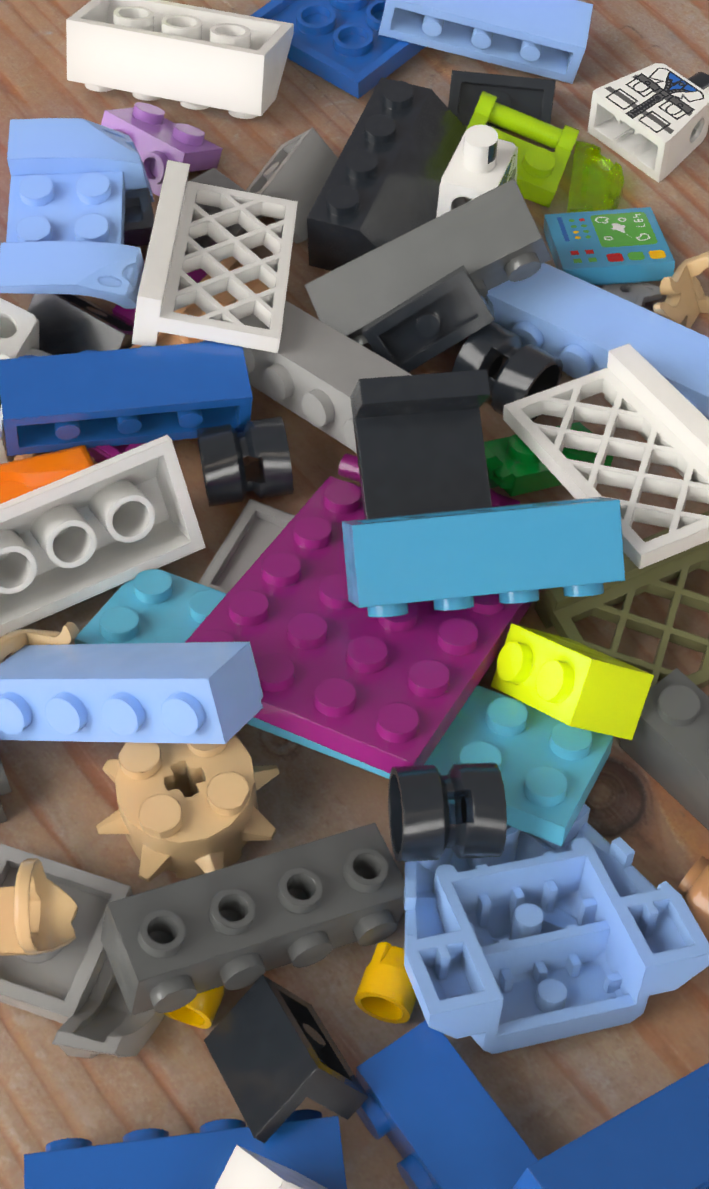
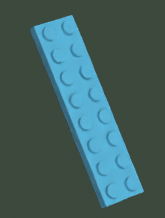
[74,569,614,846]

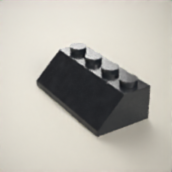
[307,77,467,271]

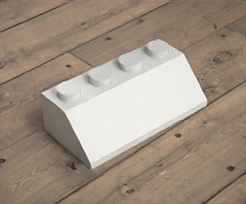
[66,0,294,119]
[0,435,206,637]

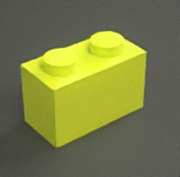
[491,623,654,740]

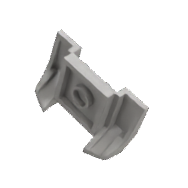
[0,844,165,1058]

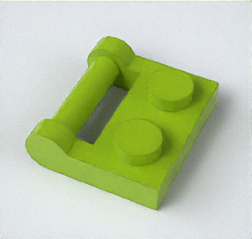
[466,91,580,208]

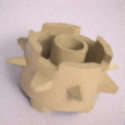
[96,735,280,882]

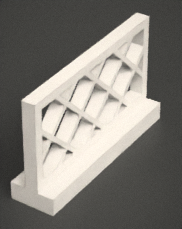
[132,160,298,353]
[503,344,709,569]

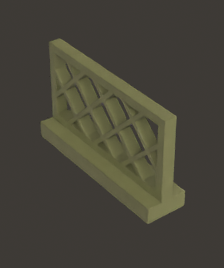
[534,511,709,689]

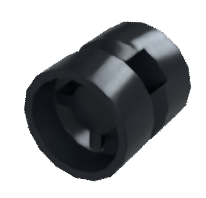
[452,321,563,422]
[197,416,294,507]
[388,762,507,862]

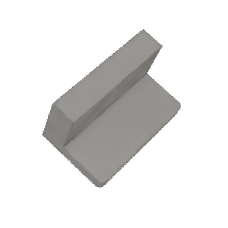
[246,127,338,244]

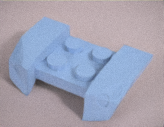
[0,118,154,309]

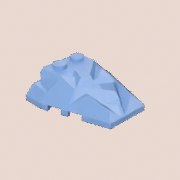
[404,803,709,1054]

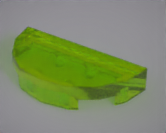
[567,141,625,213]

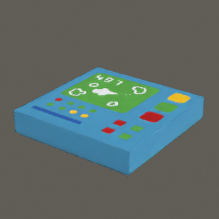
[543,207,675,285]

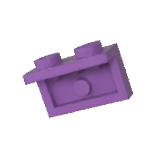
[101,102,223,197]

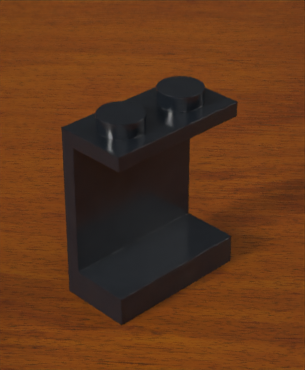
[350,369,492,519]

